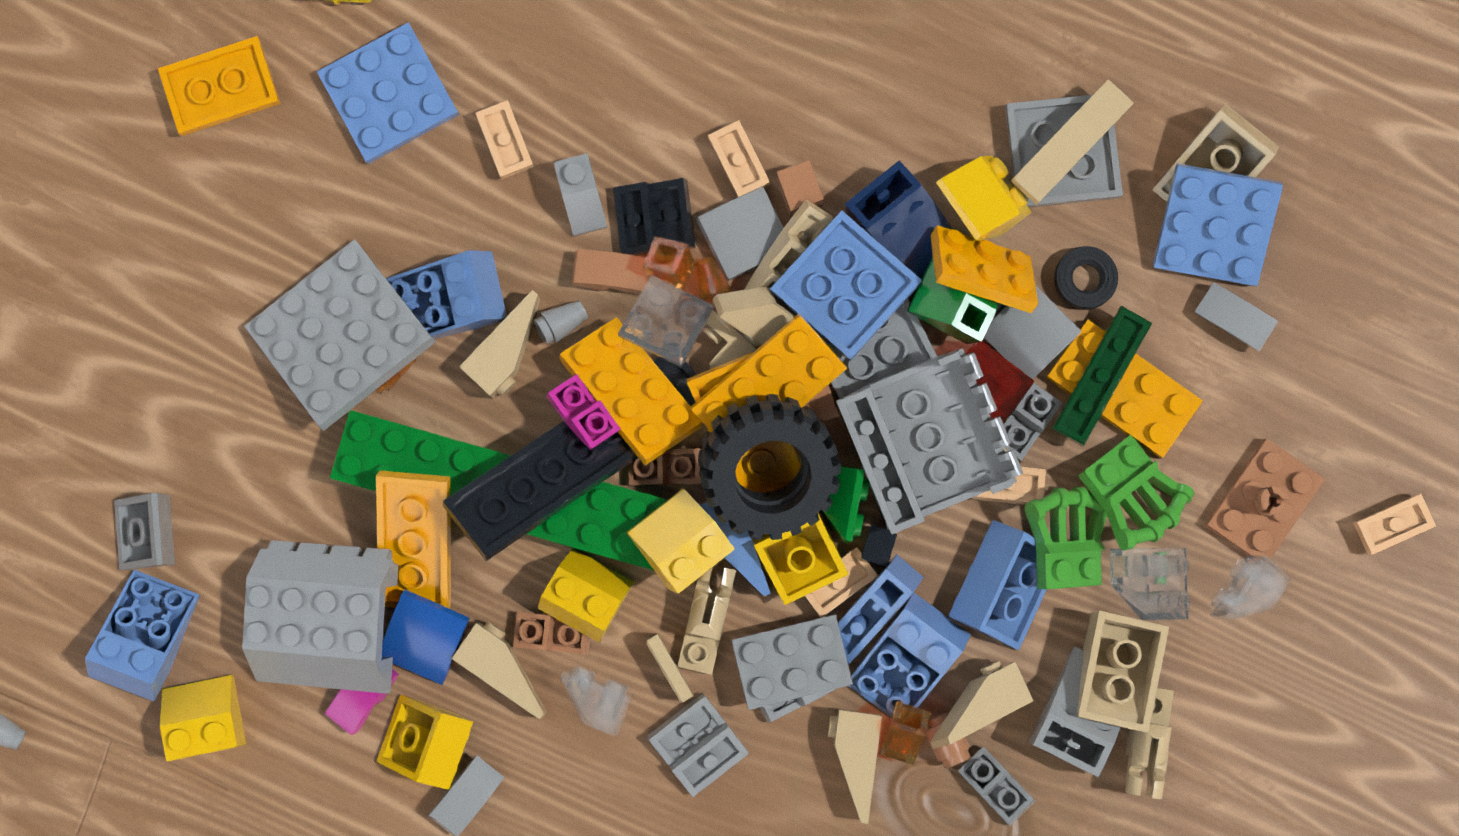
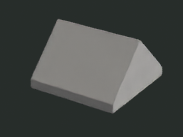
[114,493,175,571]

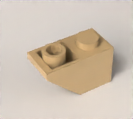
[712,286,797,347]

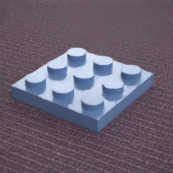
[317,22,459,164]
[1153,163,1283,286]
[770,211,922,361]

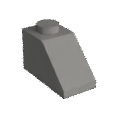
[553,153,607,236]

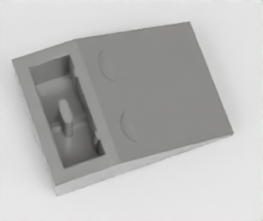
[1028,646,1121,777]

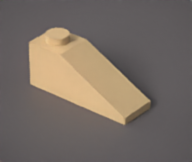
[459,290,541,399]
[452,621,547,720]
[930,660,1033,749]
[828,709,882,824]

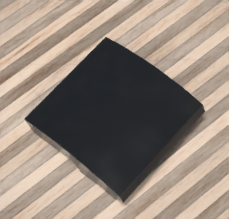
[613,178,696,256]

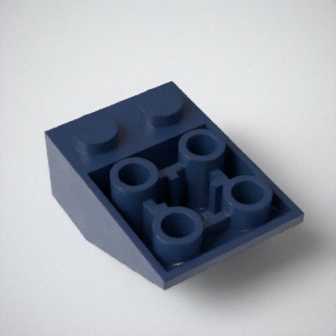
[845,160,953,294]

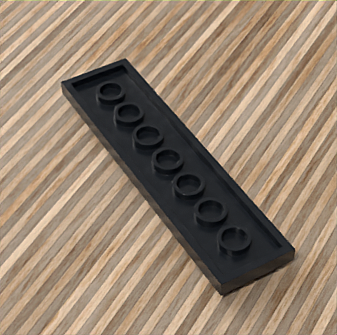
[443,348,697,561]

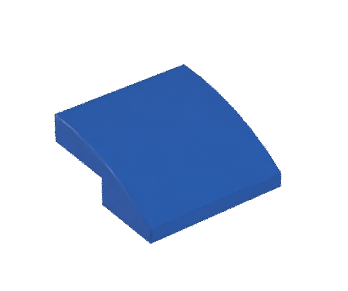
[382,589,470,685]

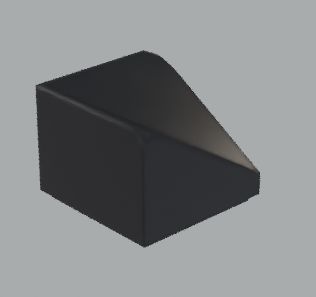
[862,525,897,567]

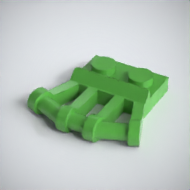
[1078,435,1195,551]
[1025,487,1108,590]

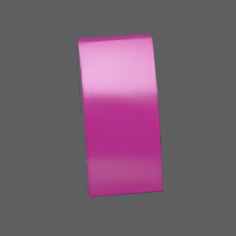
[546,374,620,450]
[325,669,399,735]

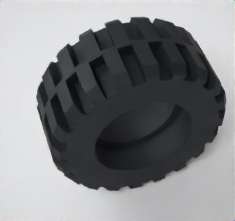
[698,394,841,540]

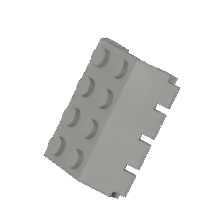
[837,348,1023,535]
[242,540,398,694]

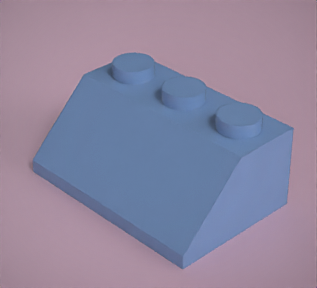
[948,520,1046,650]

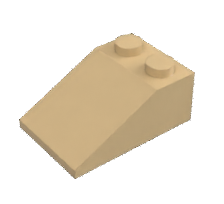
[1152,103,1279,202]
[1077,610,1169,733]

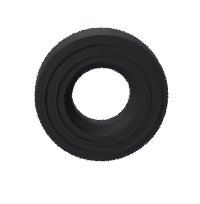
[1054,246,1118,310]

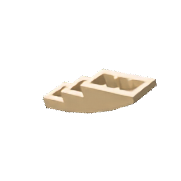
[1011,79,1134,205]
[734,200,834,333]

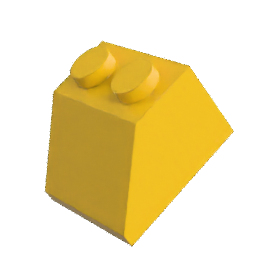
[936,156,1032,240]
[626,489,735,594]
[752,512,849,605]
[538,548,634,643]
[160,675,246,762]
[376,694,473,790]

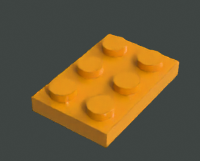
[157,36,281,136]
[931,225,1038,313]

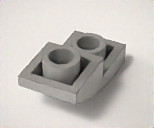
[1195,282,1278,352]
[1004,383,1062,463]
[958,746,1035,826]
[428,755,505,836]

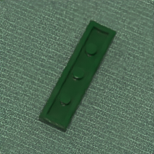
[1052,306,1152,447]

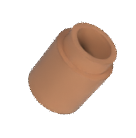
[924,712,971,768]

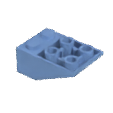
[387,250,507,339]
[85,570,200,701]
[849,593,971,726]

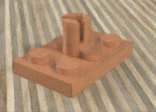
[1205,439,1325,566]

